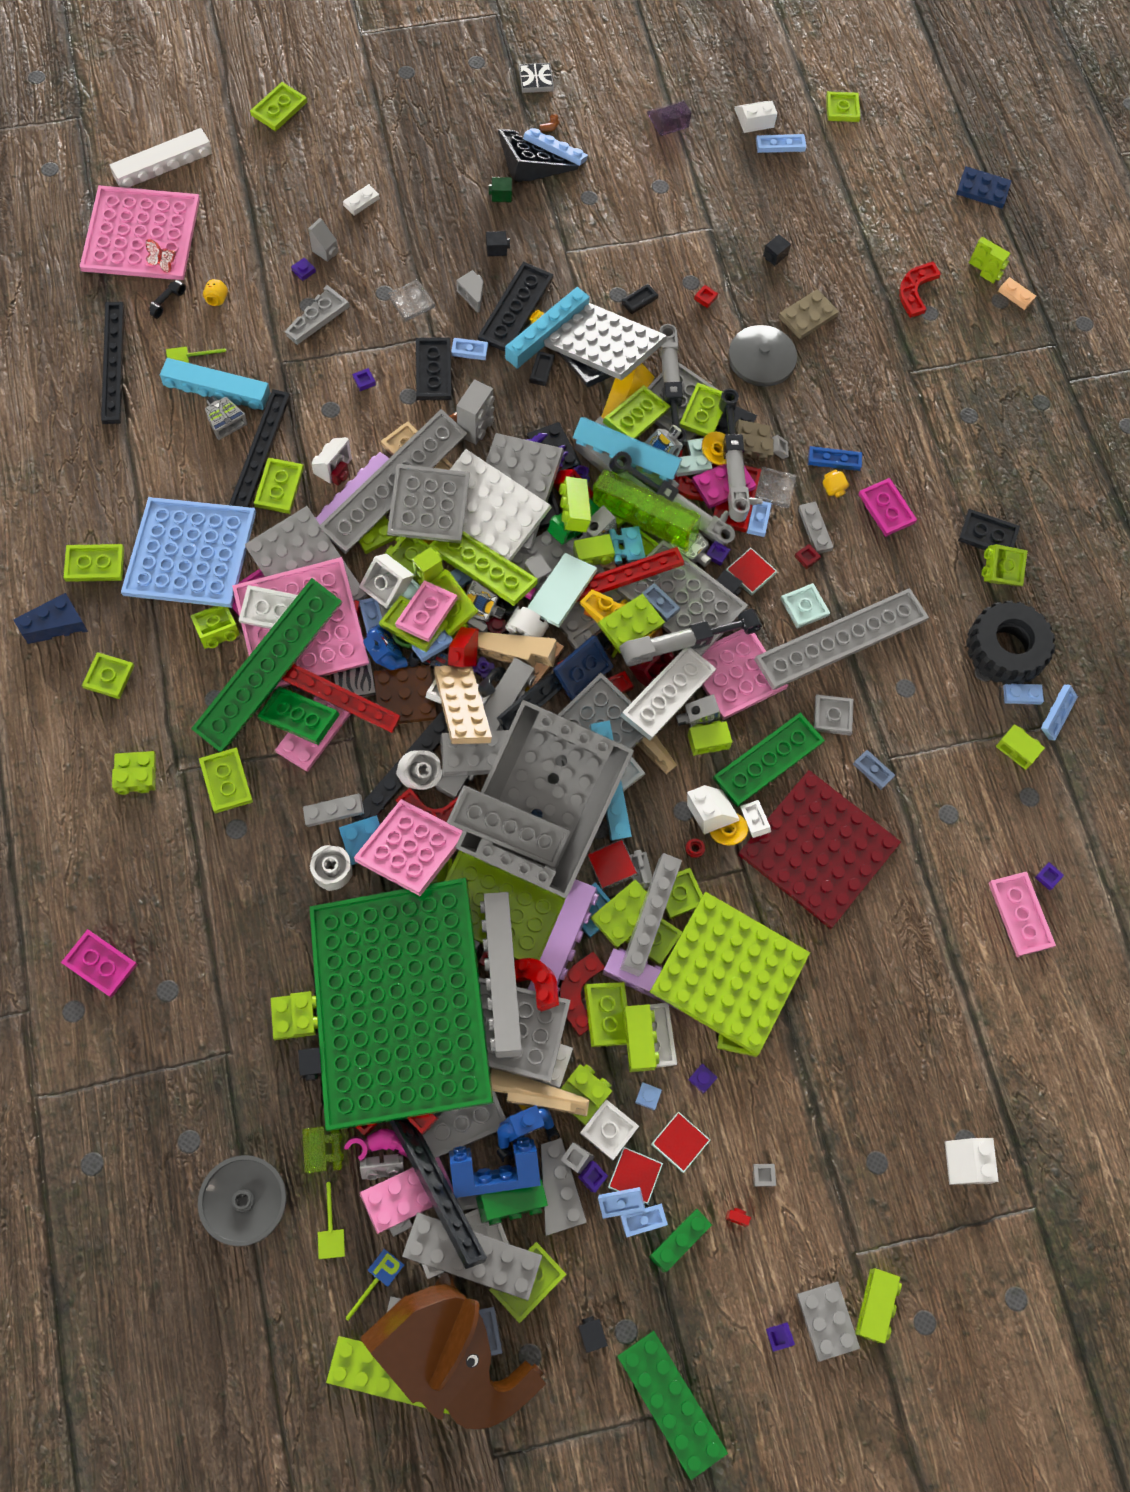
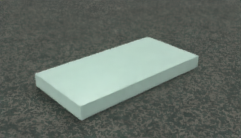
[527,553,597,627]

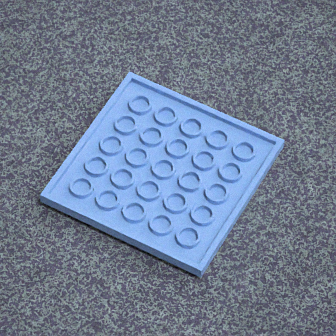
[121,497,256,608]

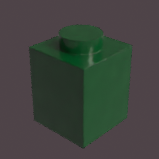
[489,177,512,202]

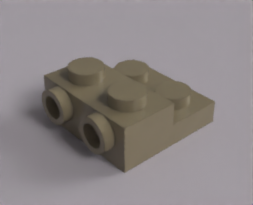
[735,420,773,462]

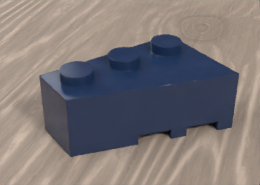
[13,593,88,644]

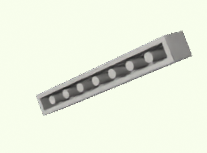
[435,658,536,800]
[480,892,522,1058]

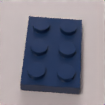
[956,166,1012,209]
[553,636,614,700]

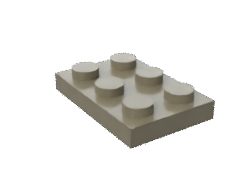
[778,289,839,340]

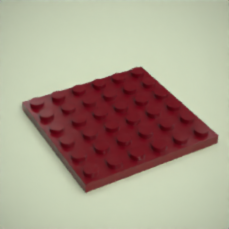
[738,770,901,929]

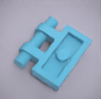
[609,526,646,564]

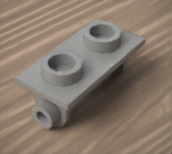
[629,850,652,891]
[360,1154,404,1180]

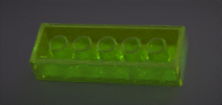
[593,469,701,552]

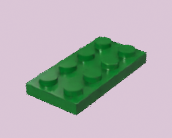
[257,686,340,745]

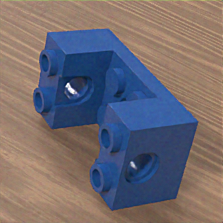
[449,1137,541,1198]

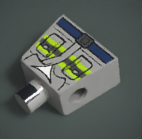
[205,396,247,440]
[675,694,720,728]

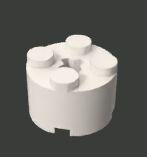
[505,606,549,637]
[396,750,442,790]
[310,845,352,891]

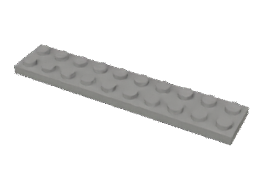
[318,409,467,554]
[754,588,929,690]

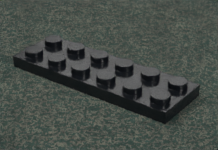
[478,261,554,352]

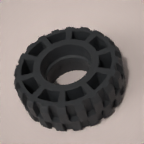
[966,601,1055,685]

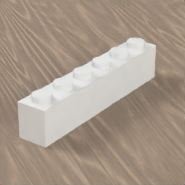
[109,128,212,188]

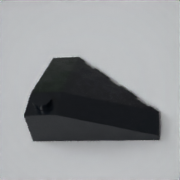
[498,129,579,182]

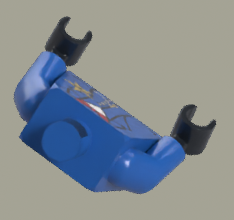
[363,624,420,670]
[496,1105,560,1162]

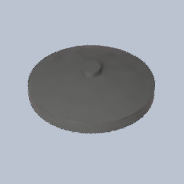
[728,325,797,387]
[198,1155,287,1246]

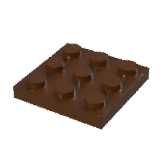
[373,665,436,724]

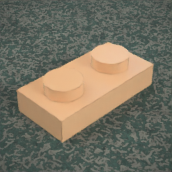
[998,277,1036,310]

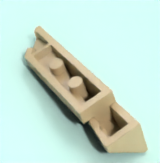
[478,632,556,668]
[624,693,677,775]
[490,1068,589,1116]

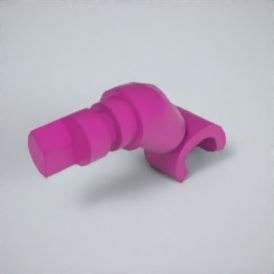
[344,1129,408,1161]

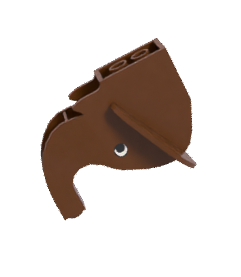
[360,1272,546,1429]

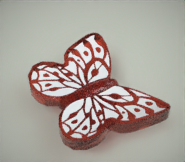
[146,239,176,273]

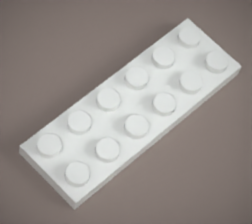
[620,647,716,741]

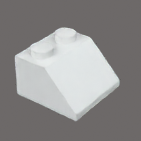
[734,101,777,133]
[312,437,352,484]
[359,554,414,609]
[687,785,739,834]
[945,1138,999,1185]

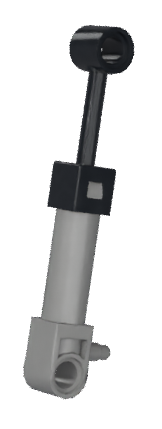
[659,324,687,450]
[719,388,763,522]
[609,451,735,545]
[619,609,762,666]

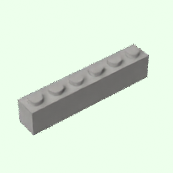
[620,853,682,977]

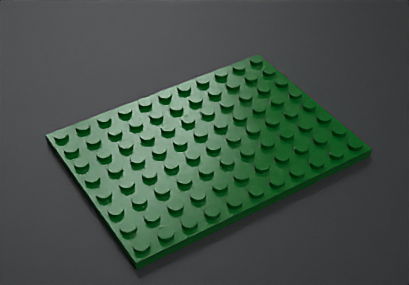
[310,877,494,1131]

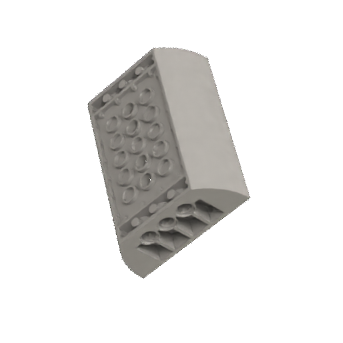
[455,700,634,898]

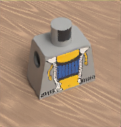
[644,425,683,457]
[466,580,506,622]

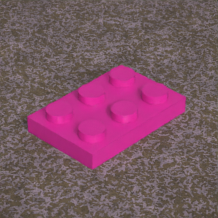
[692,464,756,509]
[858,478,917,537]
[61,929,138,998]

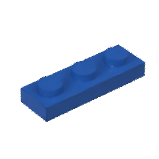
[808,446,862,471]

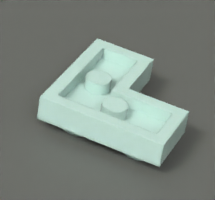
[676,438,712,477]

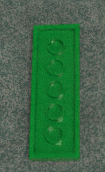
[713,712,825,807]
[617,1331,728,1480]

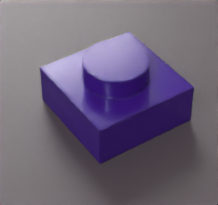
[291,258,316,281]
[352,368,376,391]
[706,541,731,566]
[1035,862,1064,890]
[688,1064,718,1094]
[578,1161,608,1192]
[766,1322,795,1352]

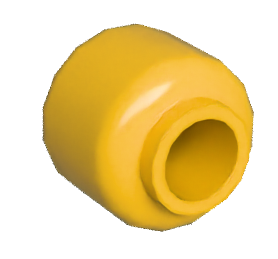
[203,279,228,306]
[822,470,849,498]

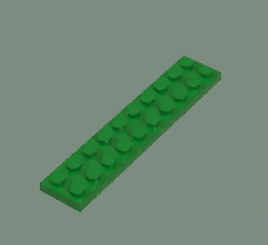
[191,578,343,752]

